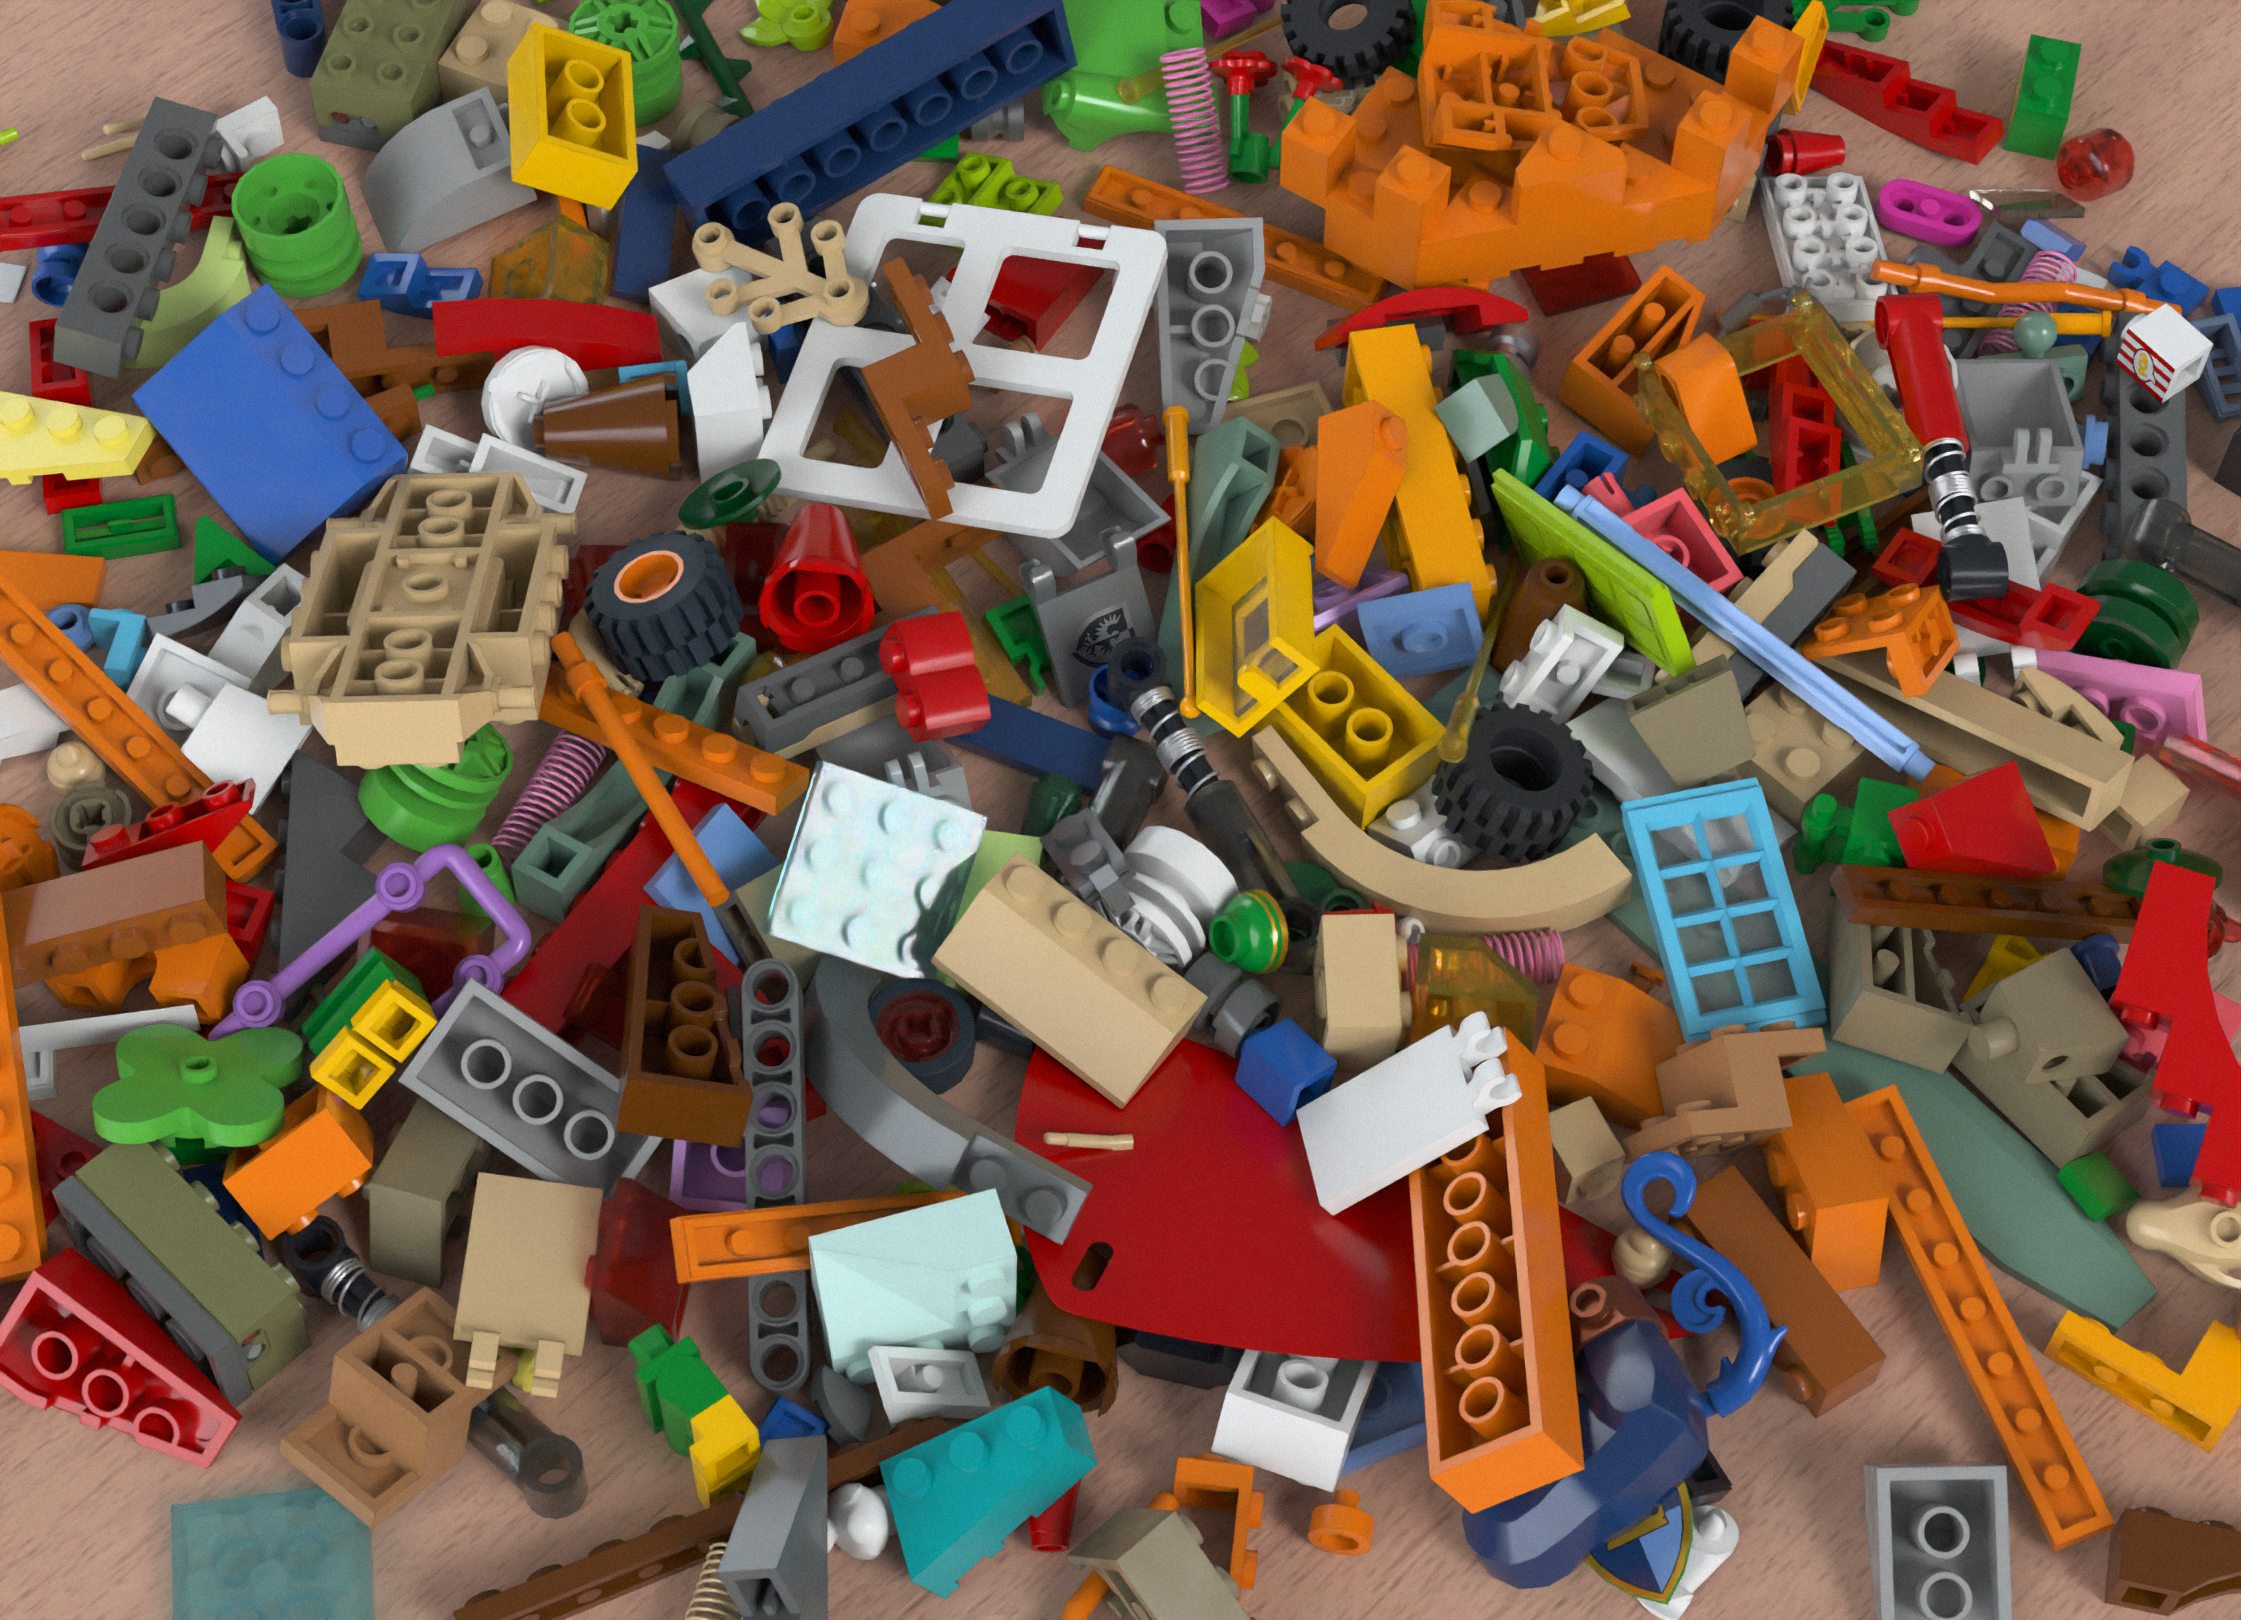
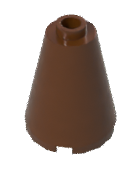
[533,371,682,482]
[1487,558,1590,676]
[992,1247,1119,1417]

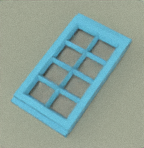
[1620,777,1828,1043]

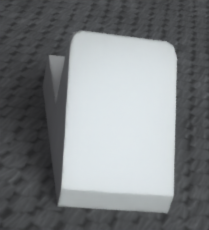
[867,1345,991,1429]

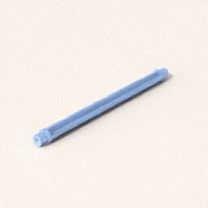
[1553,484,1937,784]

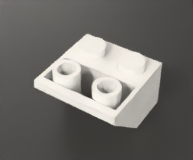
[687,322,772,484]

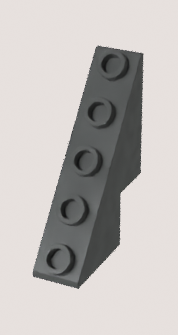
[268,749,392,1023]
[717,1435,828,1620]

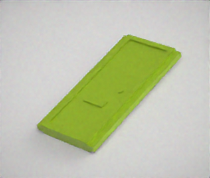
[1491,468,1697,677]

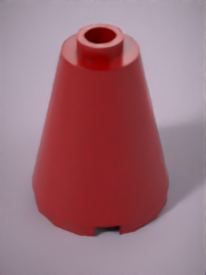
[759,503,875,654]

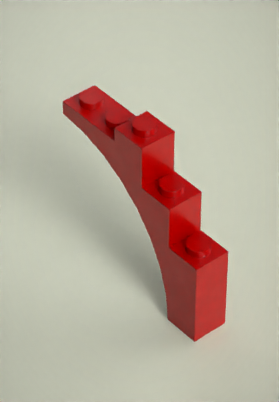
[2110,860,2241,1209]

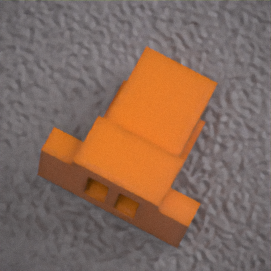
[1630,960,1666,994]

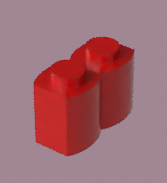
[879,610,991,743]

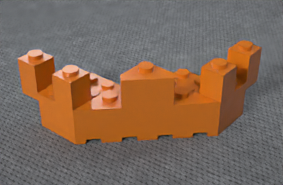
[1280,15,1805,291]

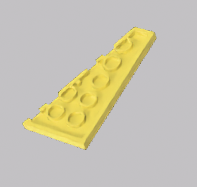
[0,391,157,485]

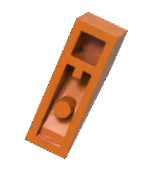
[1315,400,1409,590]

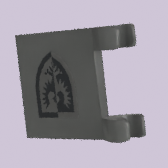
[1018,525,1158,708]

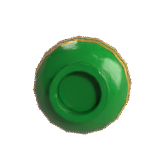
[1209,888,1288,974]

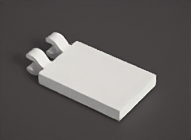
[1911,496,2041,687]
[1296,1011,1522,1216]

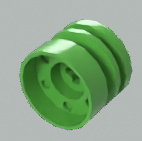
[568,0,683,128]
[232,153,363,299]
[358,722,513,853]

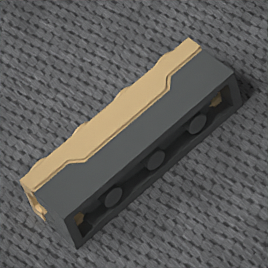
[1653,528,1857,705]
[731,605,940,760]

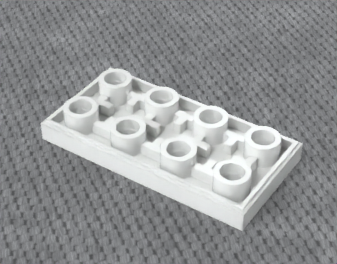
[1757,172,1898,322]
[1566,697,1798,889]

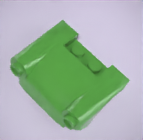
[1040,0,1220,153]

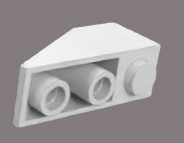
[207,563,306,698]

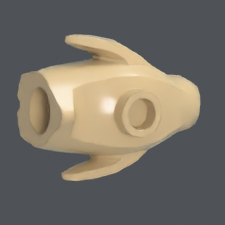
[2126,1186,2241,1290]

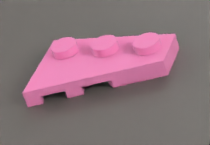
[2035,649,2208,765]

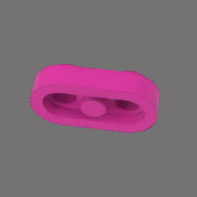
[1875,179,1982,248]

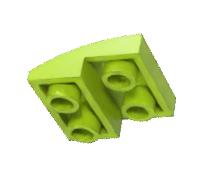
[918,151,1064,253]

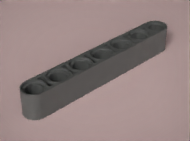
[742,958,813,1397]

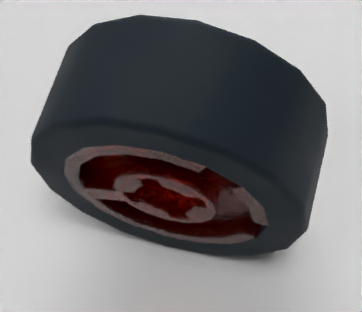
[868,978,976,1095]

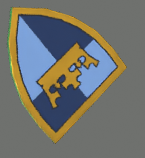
[1584,1481,1693,1605]

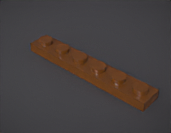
[1829,863,2143,944]

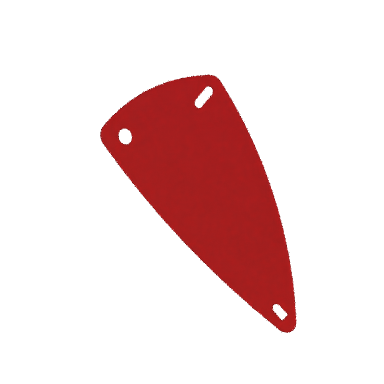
[1015,1038,1719,1362]

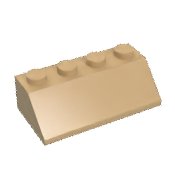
[931,852,1208,1110]

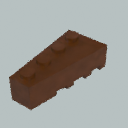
[615,904,753,1148]

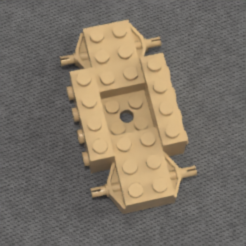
[267,471,578,769]

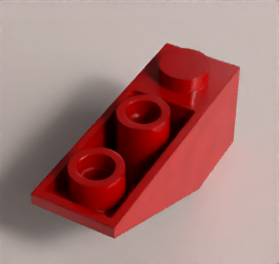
[81,777,256,871]

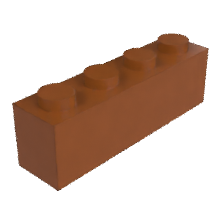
[1,840,228,989]
[1667,1165,1886,1418]

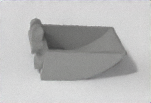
[360,86,538,253]
[1954,358,2084,506]
[985,411,1172,577]
[811,712,977,864]

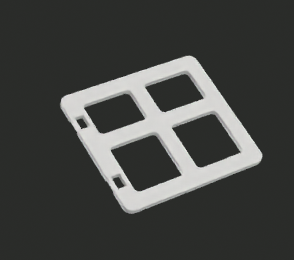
[757,193,1168,539]

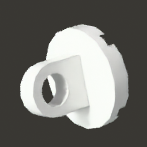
[481,345,589,456]

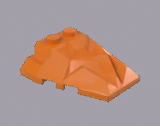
[1417,0,1649,154]

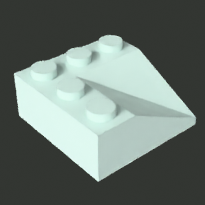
[808,1188,1017,1386]

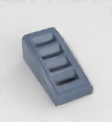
[2188,313,2241,422]

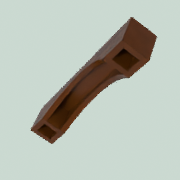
[2104,1507,2241,1617]

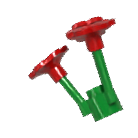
[1206,50,1344,184]

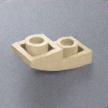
[2009,666,2124,750]

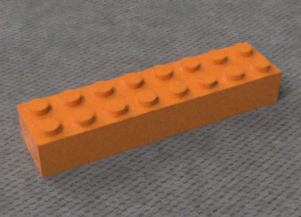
[1409,1027,1585,1514]

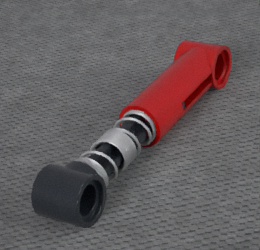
[1874,292,2009,602]

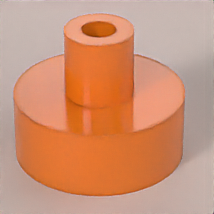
[1307,1489,1375,1556]

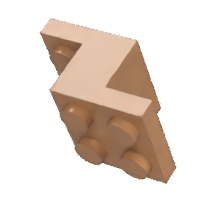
[1619,1020,1827,1165]
[280,1286,519,1529]

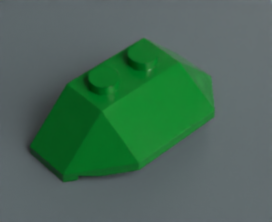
[1447,349,1561,555]

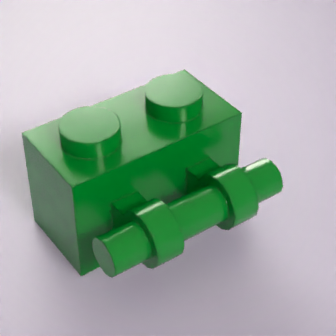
[1792,777,1919,897]

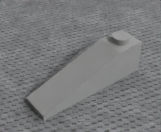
[1151,217,1265,437]

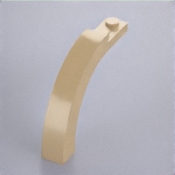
[1250,725,1632,943]

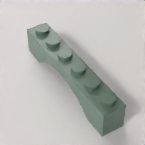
[1142,415,1282,739]
[511,631,759,926]

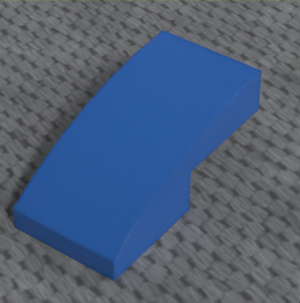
[357,253,484,320]

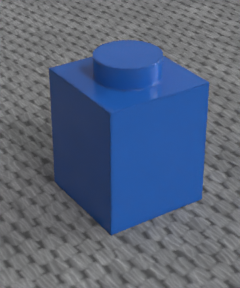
[1234,1017,1338,1127]

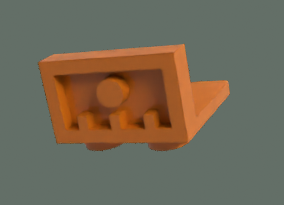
[1800,583,1961,698]

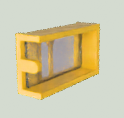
[1195,516,1320,738]

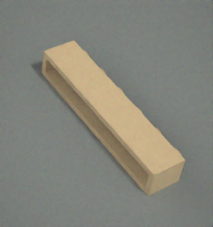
[1795,629,2135,832]

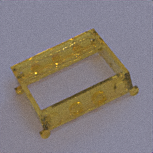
[1633,290,1924,556]

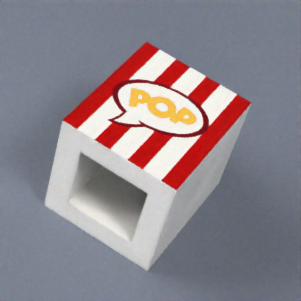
[2115,303,2213,403]

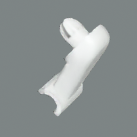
[1636,1505,1739,1620]

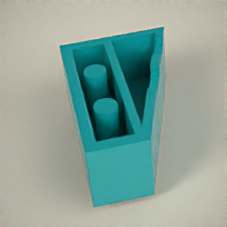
[879,1385,1098,1599]

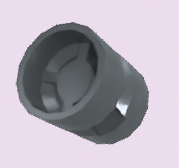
[1183,950,1283,1061]

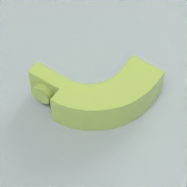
[123,216,251,369]

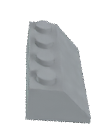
[398,976,663,1221]

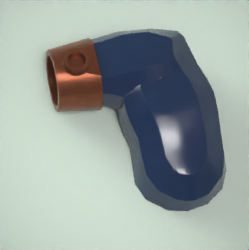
[1462,1275,1709,1589]

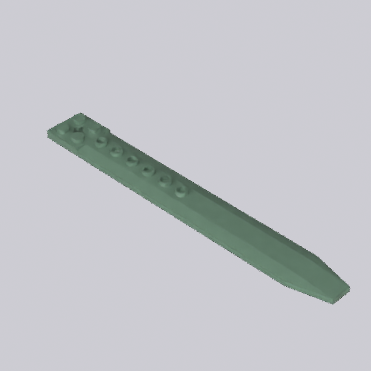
[1422,663,2158,1335]

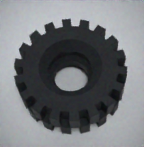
[1280,0,1417,90]

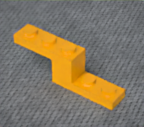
[2043,1309,2241,1454]

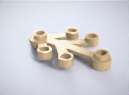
[692,202,870,334]

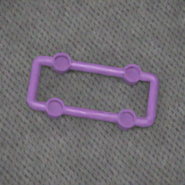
[207,843,531,1112]

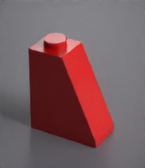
[946,216,1106,353]
[1887,760,2058,879]

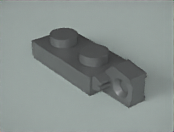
[1039,807,1136,918]

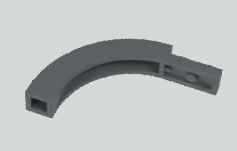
[803,951,1094,1245]

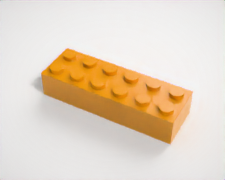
[1341,324,1498,630]

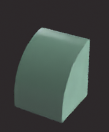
[1433,373,1518,464]

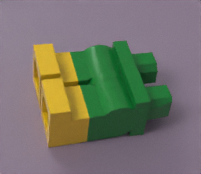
[301,945,438,1111]
[628,1323,761,1509]

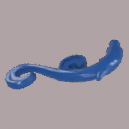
[1621,1151,1788,1419]

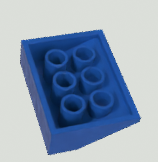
[131,282,408,567]

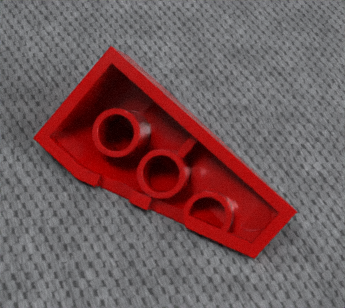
[0,1247,243,1469]

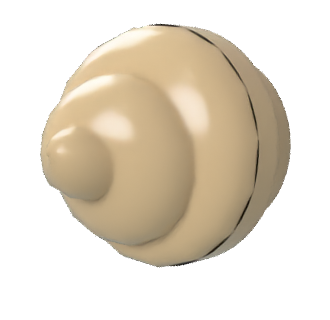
[47,740,107,796]
[1611,1227,1674,1289]

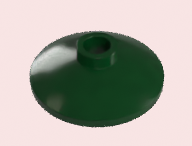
[678,459,782,530]
[2103,838,2223,898]

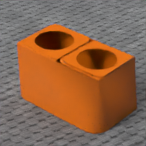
[1654,332,1758,471]

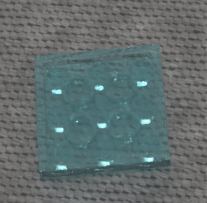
[762,761,988,980]
[171,1488,375,1620]

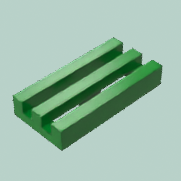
[61,493,182,561]

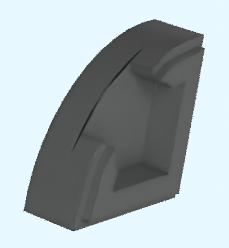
[810,1365,875,1447]

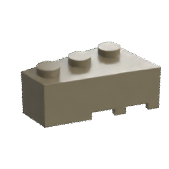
[1827,901,1974,1075]
[1951,979,2156,1170]
[363,1092,498,1289]
[1067,1506,1257,1620]

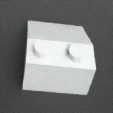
[1211,1349,1381,1493]

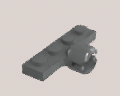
[1896,220,2039,359]

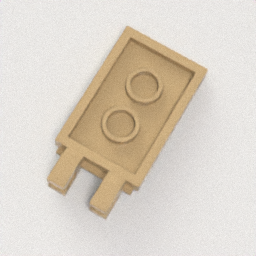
[453,1172,604,1398]

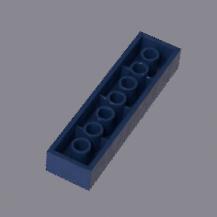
[663,0,1078,249]

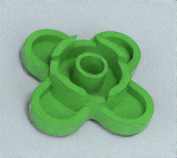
[92,1024,305,1148]

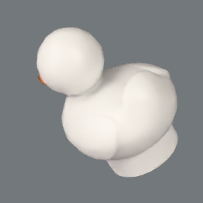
[827,1483,898,1560]

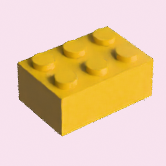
[507,21,638,211]
[1252,623,1452,831]

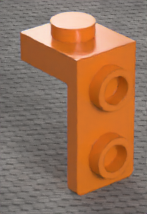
[1173,1454,1264,1602]

